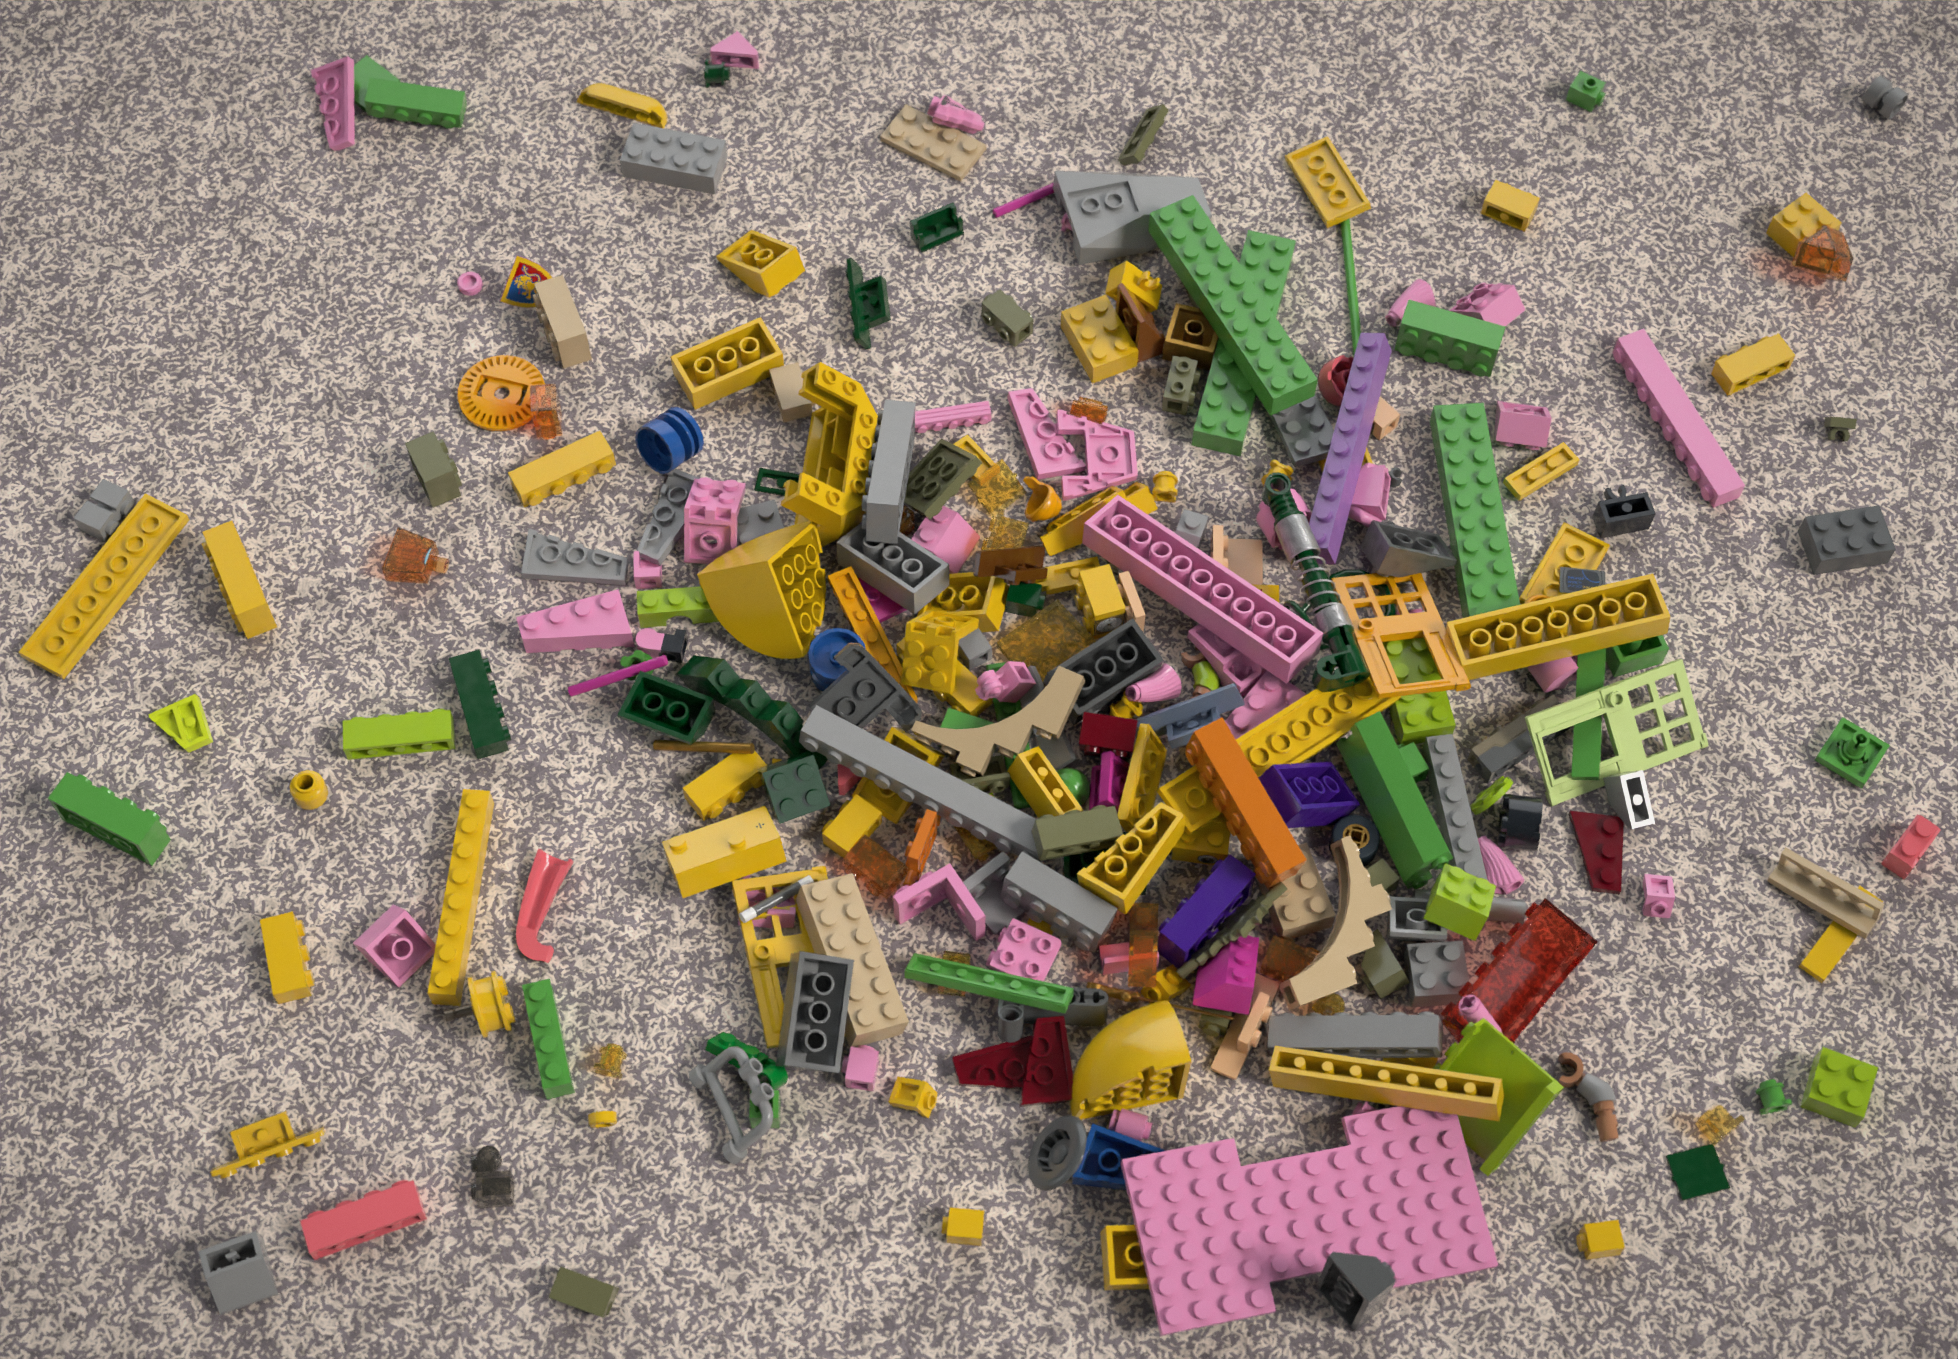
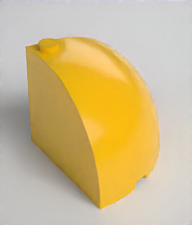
[697,521,826,659]
[1070,1000,1191,1120]

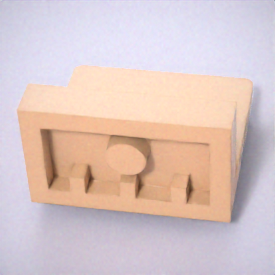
[1211,525,1263,585]

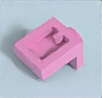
[1642,874,1675,918]

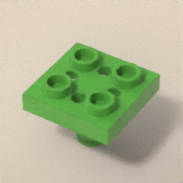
[1815,717,1890,789]

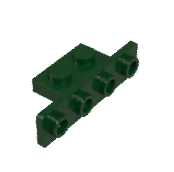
[845,257,891,350]

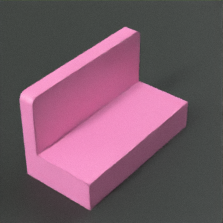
[1099,939,1159,975]

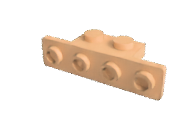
[1211,973,1280,1080]

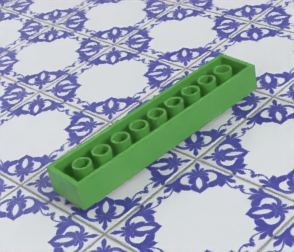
[1148,195,1318,416]
[1191,230,1296,457]
[1430,403,1520,618]

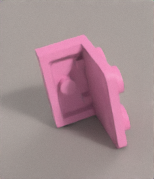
[986,918,1061,981]

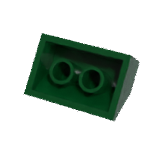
[617,671,716,745]

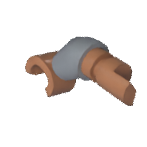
[1558,1052,1619,1142]

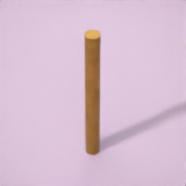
[653,740,755,754]

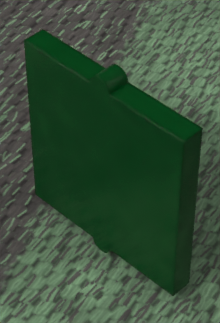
[1666,1144,1730,1201]

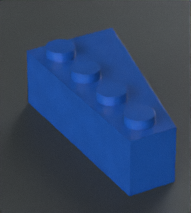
[1072,1123,1166,1191]

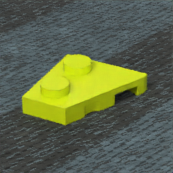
[148,694,213,753]

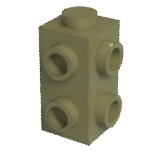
[981,289,1034,347]
[1161,356,1201,415]

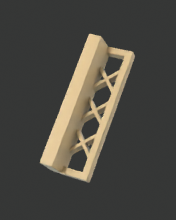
[1768,847,1884,939]

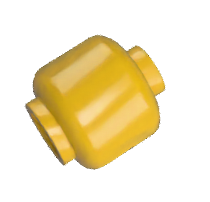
[289,770,328,810]

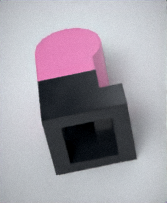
[636,628,688,663]

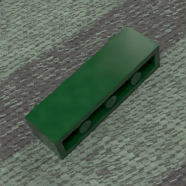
[449,649,511,759]

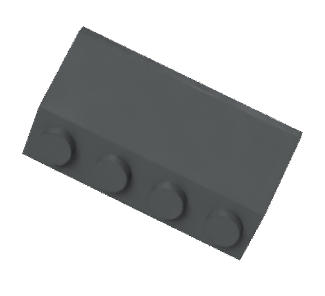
[776,951,854,1073]
[1316,1252,1396,1332]

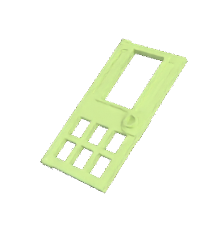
[1525,659,1708,807]

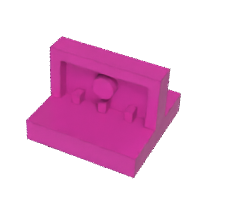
[1089,751,1130,814]

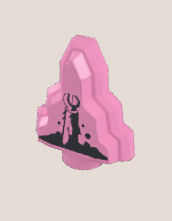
[927,95,985,134]

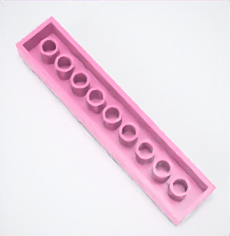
[1082,495,1323,684]

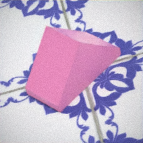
[710,31,759,69]

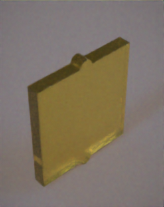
[967,459,1027,518]

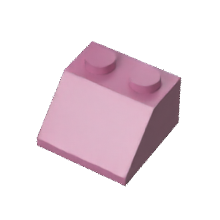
[1494,401,1552,450]
[911,506,980,574]
[353,905,436,987]

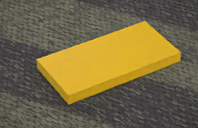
[1285,136,1371,229]
[1519,522,1610,604]
[1117,723,1167,832]

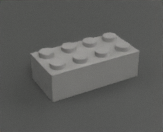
[620,123,728,194]
[837,522,949,615]
[1001,851,1118,953]

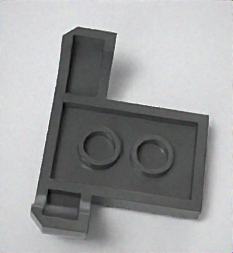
[809,643,922,732]

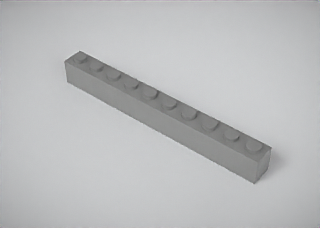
[799,705,1043,863]

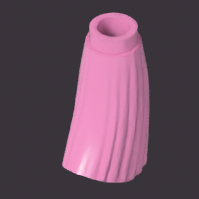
[1385,278,1436,327]
[1125,663,1182,702]
[1478,836,1524,895]

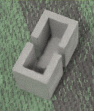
[73,479,135,542]

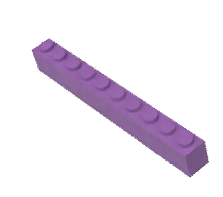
[1309,333,1392,565]

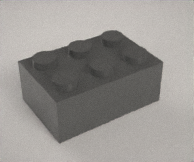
[1798,505,1896,575]

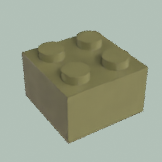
[405,431,462,508]

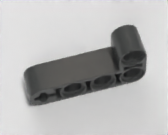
[997,987,1109,1042]

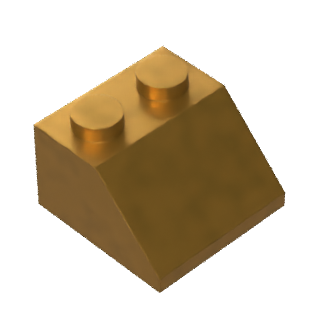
[1162,303,1219,370]

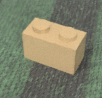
[769,362,816,423]

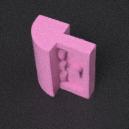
[1527,655,1578,692]

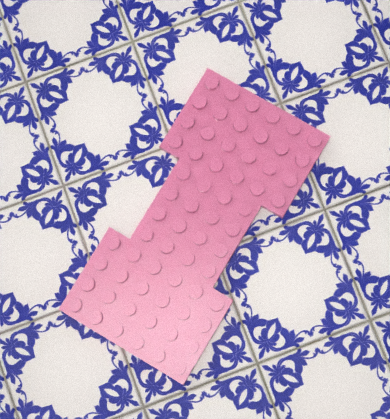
[1120,1106,1498,1336]

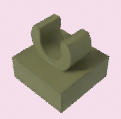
[1824,416,1857,442]

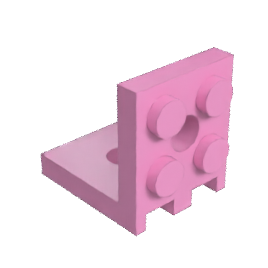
[684,477,745,565]
[893,863,986,941]

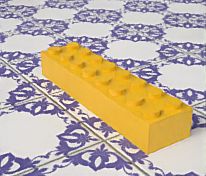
[1446,573,1671,680]

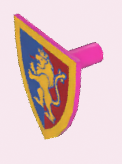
[500,255,553,308]

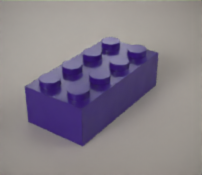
[1259,762,1360,828]
[1156,854,1256,969]

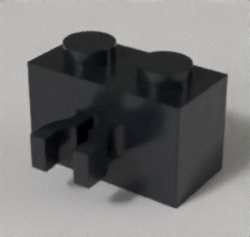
[1592,485,1656,539]

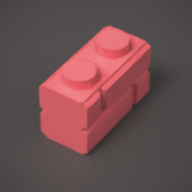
[1881,814,1941,880]

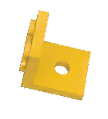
[901,609,979,694]

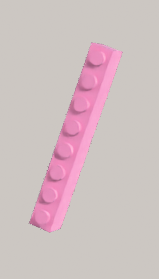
[1613,329,1745,508]

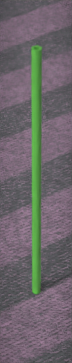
[1340,219,1361,357]

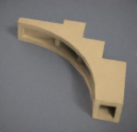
[912,666,1085,777]
[1279,836,1392,1010]

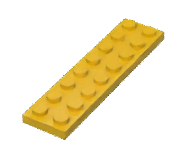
[19,493,189,680]

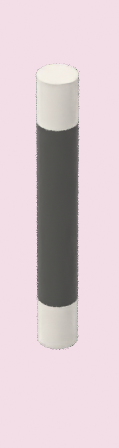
[739,875,814,923]

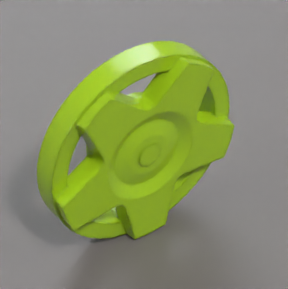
[1470,776,1513,815]

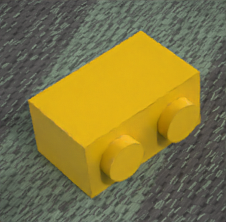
[1480,179,1540,232]
[822,794,882,862]

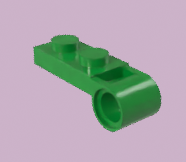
[705,1032,788,1090]

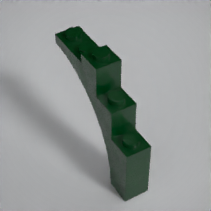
[676,655,828,770]

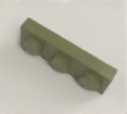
[1118,104,1169,166]

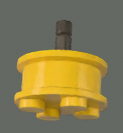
[444,970,516,1038]

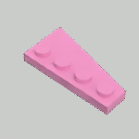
[311,56,355,151]
[1007,388,1086,480]

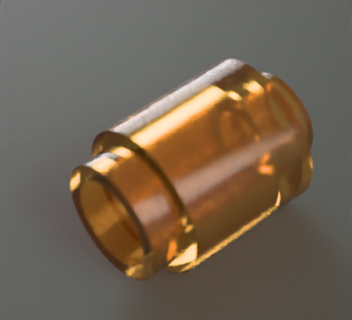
[1070,396,1108,424]

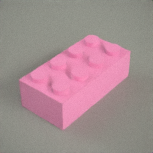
[1225,671,1307,739]

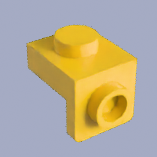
[1141,965,1191,1004]

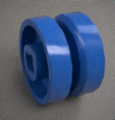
[808,628,866,692]

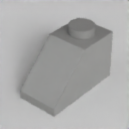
[1175,509,1208,549]
[1603,770,1655,829]

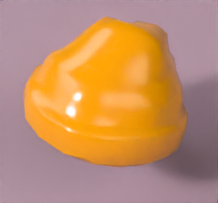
[1023,476,1062,522]

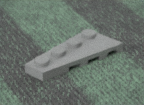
[637,468,700,566]

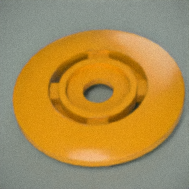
[457,355,546,431]

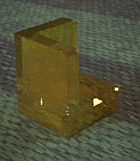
[1695,1105,1745,1146]

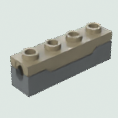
[1467,694,1571,783]

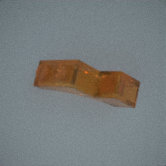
[1128,903,1159,988]

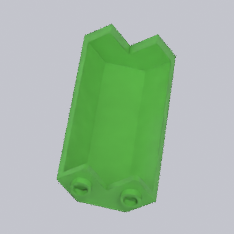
[1336,711,1453,889]

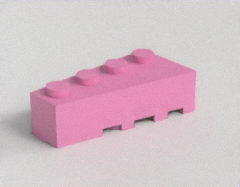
[516,589,635,653]

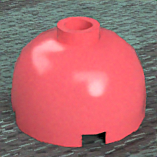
[1318,355,1354,407]

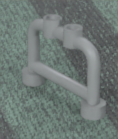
[689,1047,774,1164]

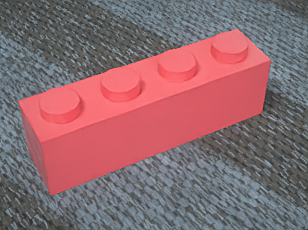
[300,1180,427,1260]

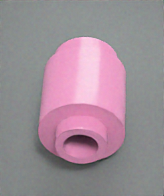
[1109,1108,1152,1142]

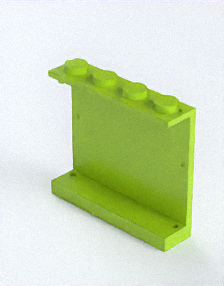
[1433,1018,1564,1176]

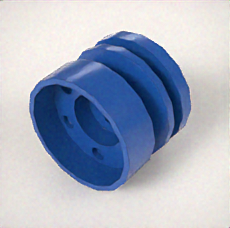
[635,407,704,474]

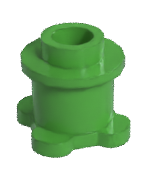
[620,650,654,681]
[1755,1079,1792,1115]

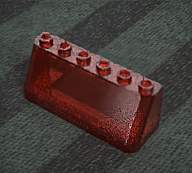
[1440,898,1598,1044]

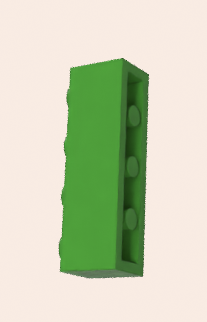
[364,78,467,129]
[522,978,575,1100]

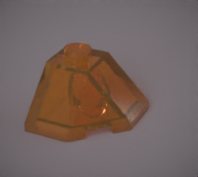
[1792,225,1854,282]

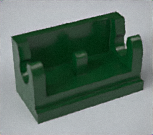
[910,202,964,253]

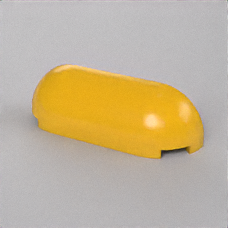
[577,83,667,128]

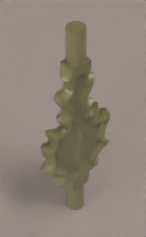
[1176,881,1287,979]

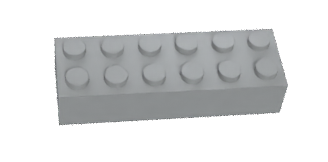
[862,400,916,544]

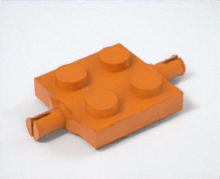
[903,809,941,886]

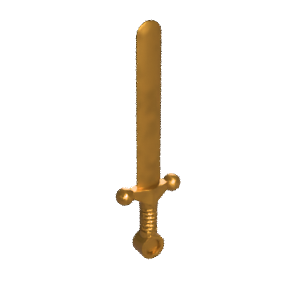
[1086,982,1235,1020]

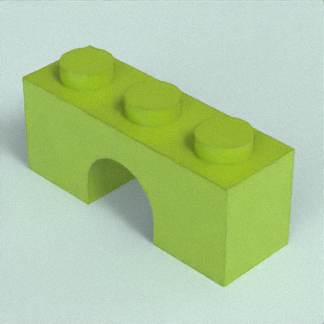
[637,586,719,628]

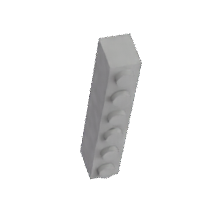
[1422,734,1487,880]
[1267,1012,1443,1058]

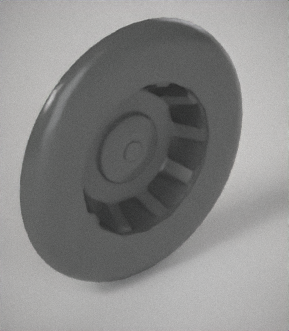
[1028,1115,1087,1191]

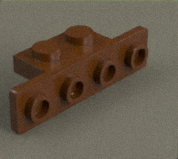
[974,545,1048,585]

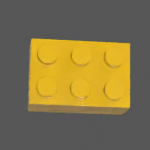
[1060,294,1139,384]

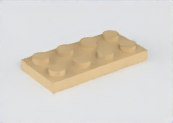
[880,104,986,182]

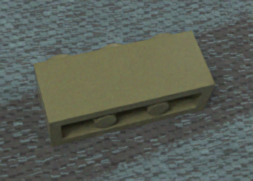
[1032,805,1123,861]

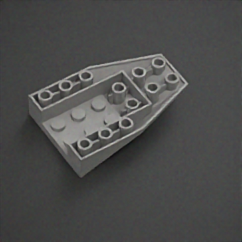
[1053,171,1212,265]

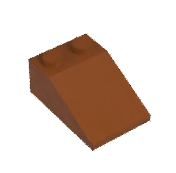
[1116,283,1165,363]

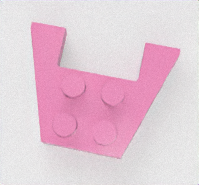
[1056,410,1138,501]

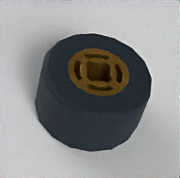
[1329,815,1380,866]

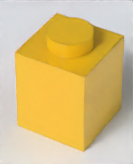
[941,1207,984,1246]
[1576,1220,1625,1260]

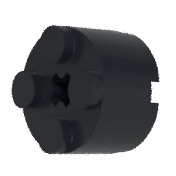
[1498,794,1542,851]

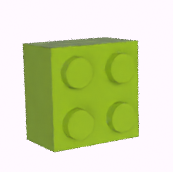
[1423,863,1496,941]
[1800,1047,1878,1128]

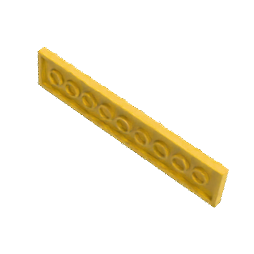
[1157,677,1401,836]

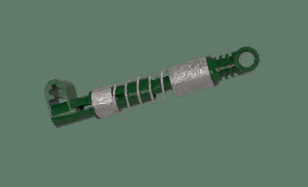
[1261,472,1370,692]

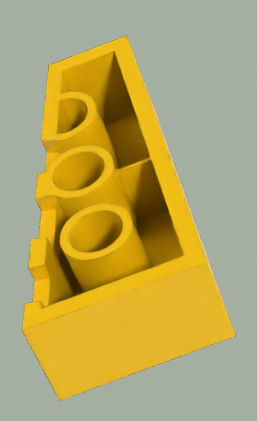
[1077,802,1185,915]

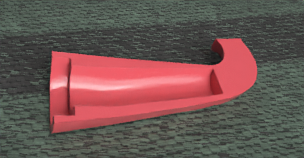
[516,848,573,963]

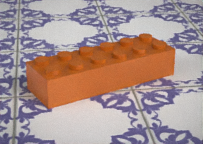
[1185,717,1306,889]

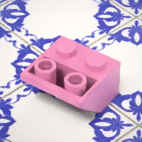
[1449,283,1525,326]

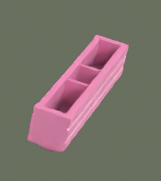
[915,401,991,433]

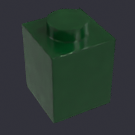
[1005,581,1046,618]

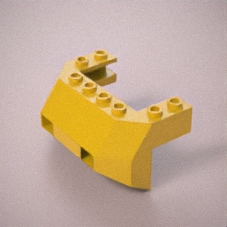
[781,362,878,547]

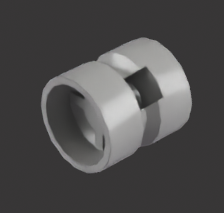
[1862,75,1909,120]

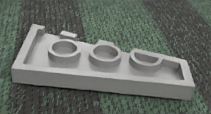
[521,529,629,585]

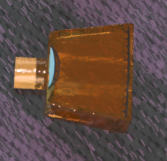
[382,527,449,584]

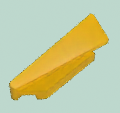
[1040,482,1158,556]

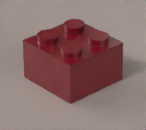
[1079,712,1138,761]

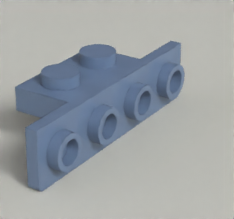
[1136,683,1245,749]

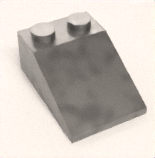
[1360,520,1457,577]

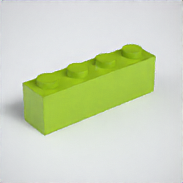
[343,709,455,760]

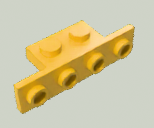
[210,1110,325,1179]

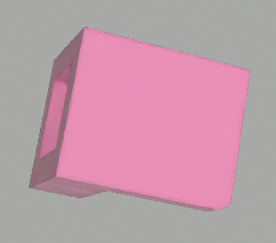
[634,551,662,589]

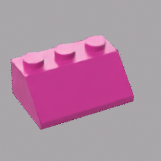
[1192,935,1259,1015]

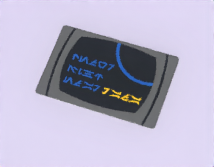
[1560,567,1605,593]

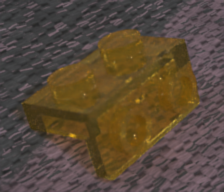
[981,509,1029,550]

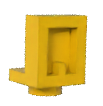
[888,1076,938,1118]

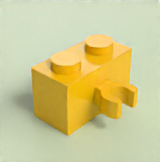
[1105,261,1162,312]

